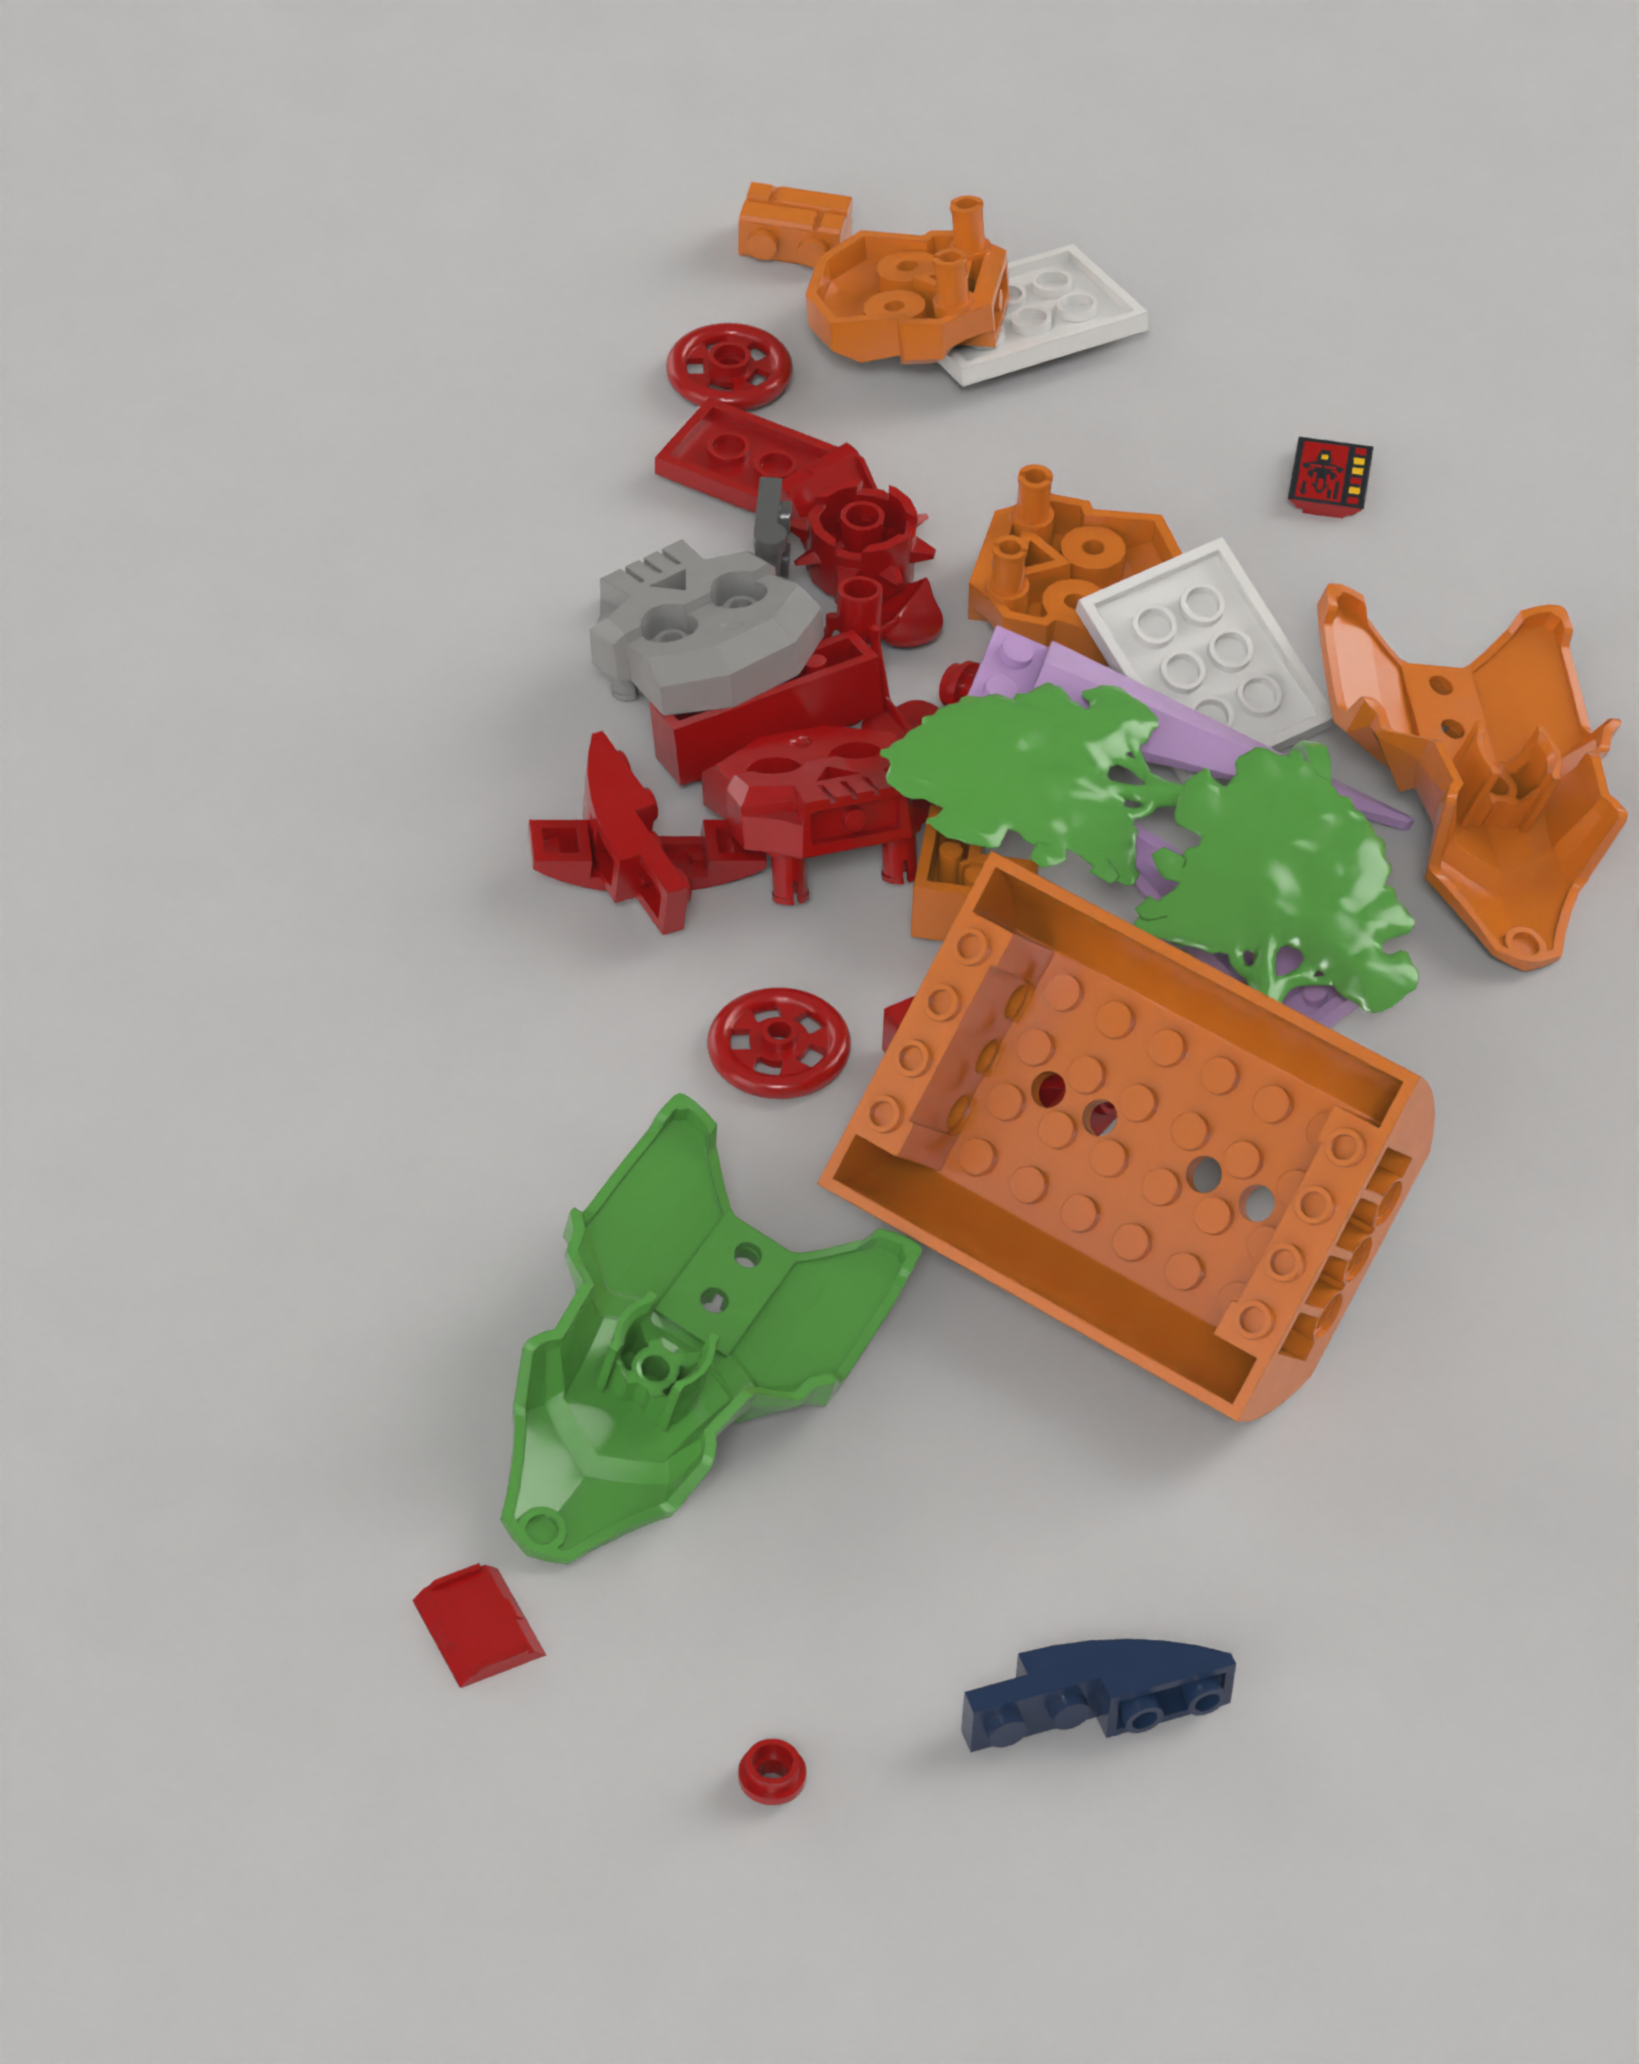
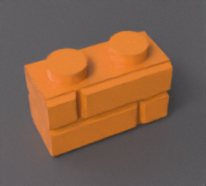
[738,182,853,268]

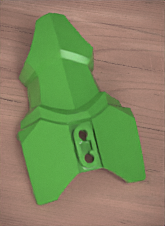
[500,1093,922,1565]

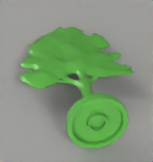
[880,682,1332,886]
[1133,747,1419,1013]

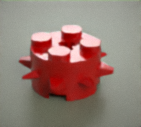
[790,479,936,604]

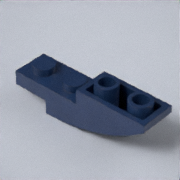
[961,1639,1236,1752]

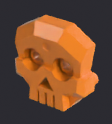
[805,195,1010,365]
[968,464,1182,667]

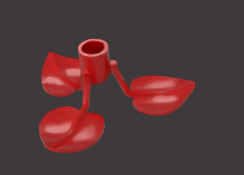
[822,576,943,740]

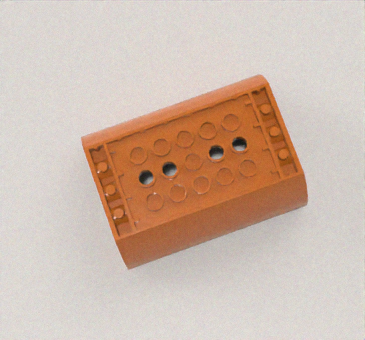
[817,851,1435,1422]

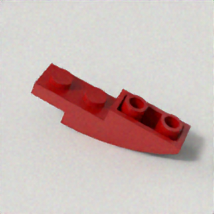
[583,730,692,935]

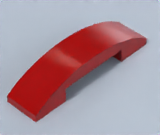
[528,819,767,891]

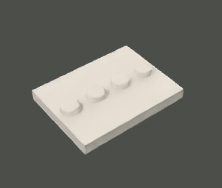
[938,244,1149,387]
[1075,537,1334,784]

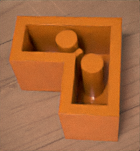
[911,805,1039,941]

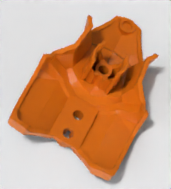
[1317,583,1628,972]

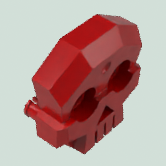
[701,725,936,905]

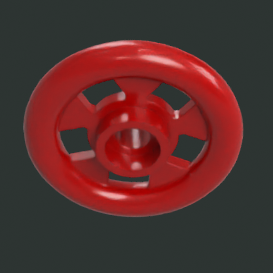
[666,323,793,411]
[707,987,851,1099]

